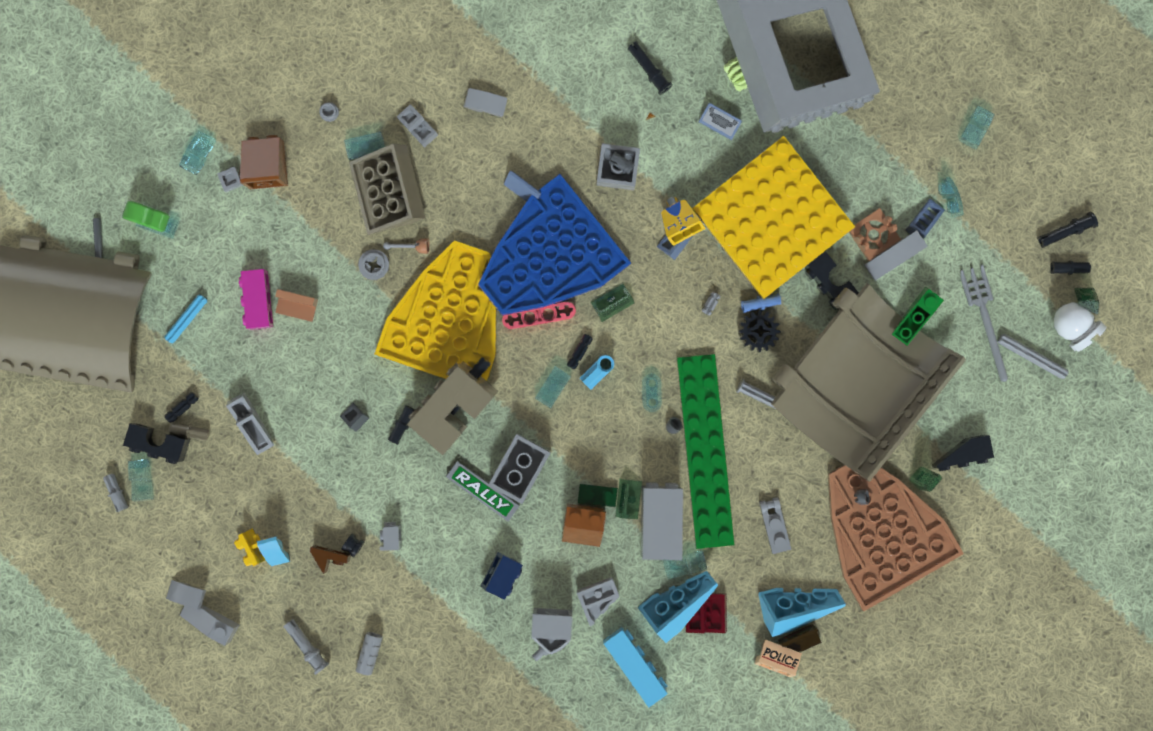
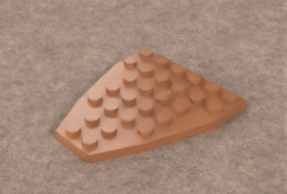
[828,465,964,611]

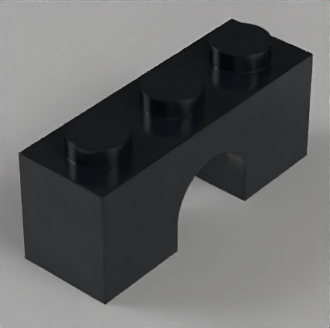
[804,251,859,310]
[123,423,191,464]

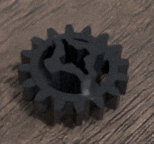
[738,311,781,353]

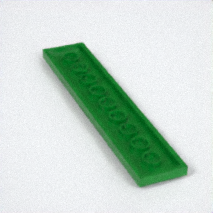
[677,354,735,549]

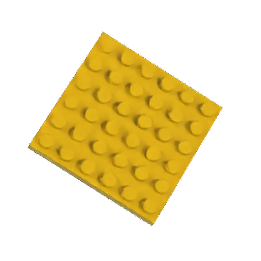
[692,136,855,299]

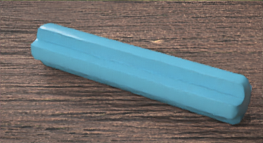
[164,295,207,343]

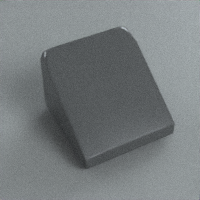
[340,403,369,432]

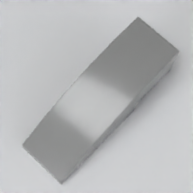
[864,230,927,280]
[226,393,274,455]

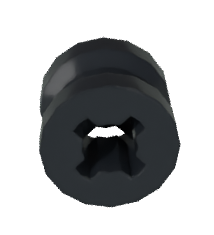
[341,533,365,558]

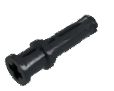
[627,41,673,95]
[1037,211,1098,248]

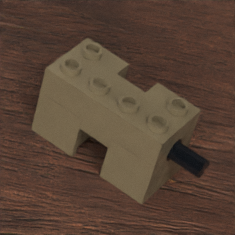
[407,357,498,455]

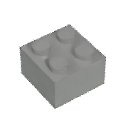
[596,143,640,191]

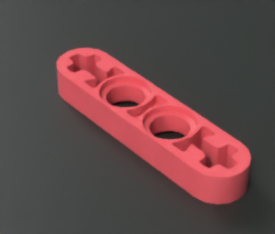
[502,302,576,329]

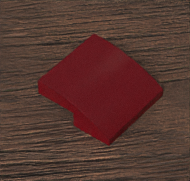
[686,593,727,634]

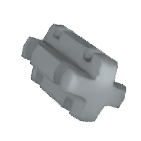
[702,292,720,316]

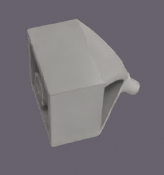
[531,608,572,661]

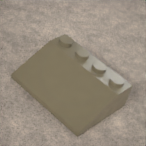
[349,144,426,235]

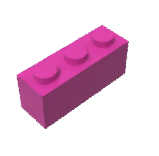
[239,269,273,330]

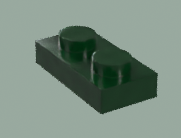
[578,484,618,507]

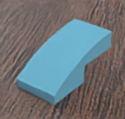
[257,537,290,566]

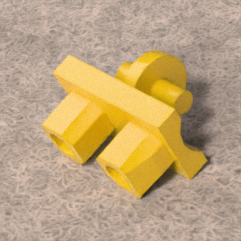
[234,528,267,567]

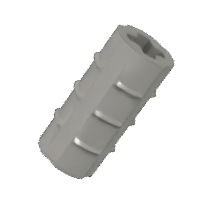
[355,632,383,675]

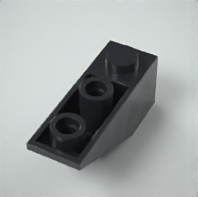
[932,435,994,471]

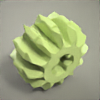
[724,57,748,91]

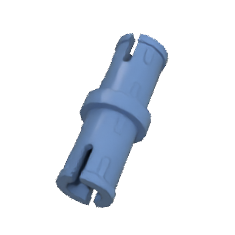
[741,293,781,313]

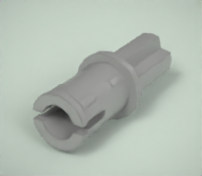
[103,474,129,512]

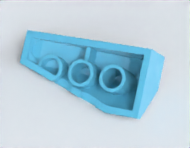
[638,571,718,643]
[758,588,846,637]

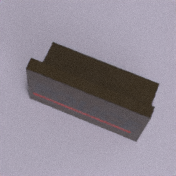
[778,624,822,652]

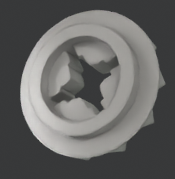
[358,249,389,280]

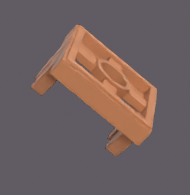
[849,208,901,261]

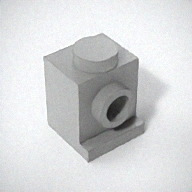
[380,522,402,551]

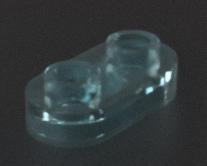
[642,374,662,412]

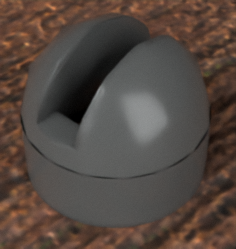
[666,417,683,434]
[854,489,869,505]

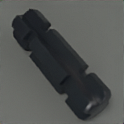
[567,334,593,370]
[164,392,199,423]

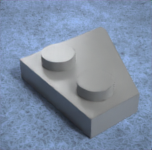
[576,577,619,626]

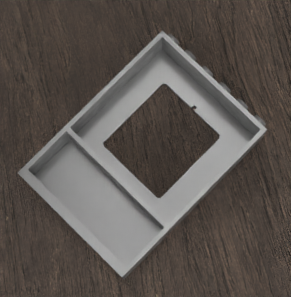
[717,0,880,133]

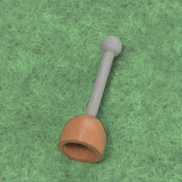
[383,238,430,254]

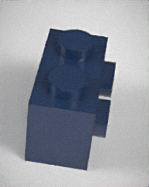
[480,552,523,600]

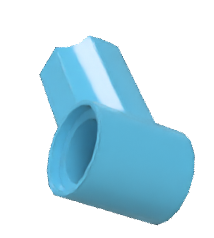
[580,355,614,390]

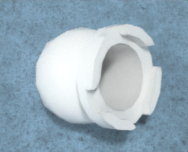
[1054,302,1107,352]

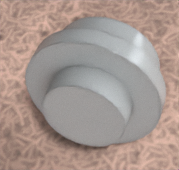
[319,102,339,122]

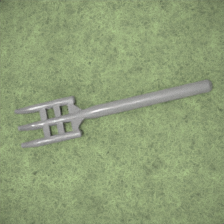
[960,265,1008,382]

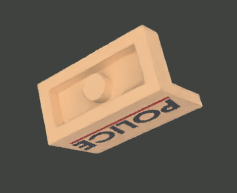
[754,640,802,677]

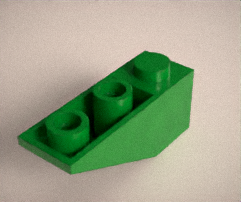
[892,287,944,346]

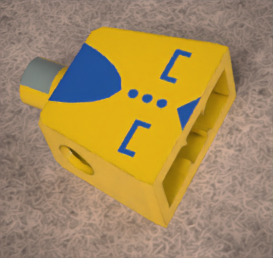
[661,197,706,246]

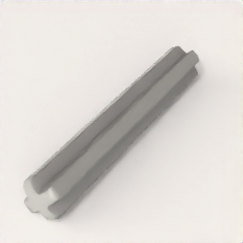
[998,334,1069,379]

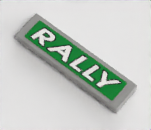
[446,461,520,521]

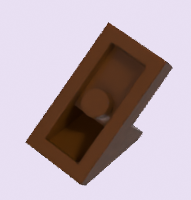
[310,545,351,574]

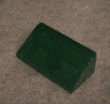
[591,284,634,322]
[1074,288,1100,315]
[615,479,642,519]

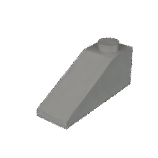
[180,605,240,646]

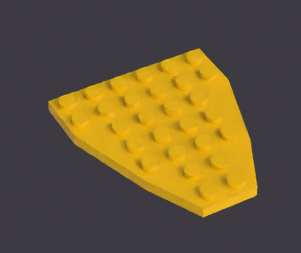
[374,240,496,381]

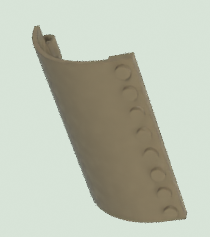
[0,235,152,393]
[771,283,966,482]

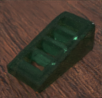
[909,467,942,492]

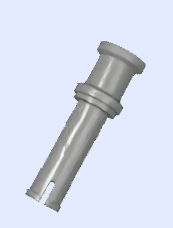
[283,619,329,675]

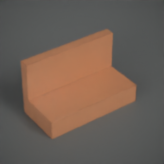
[275,289,318,322]

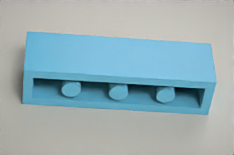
[603,627,668,707]

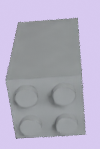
[641,482,683,560]

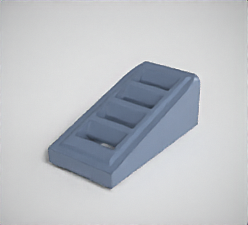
[905,199,945,239]

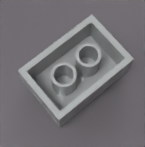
[488,434,551,504]

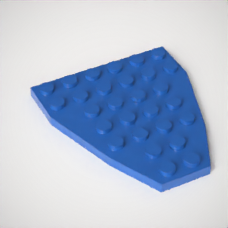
[478,174,631,316]

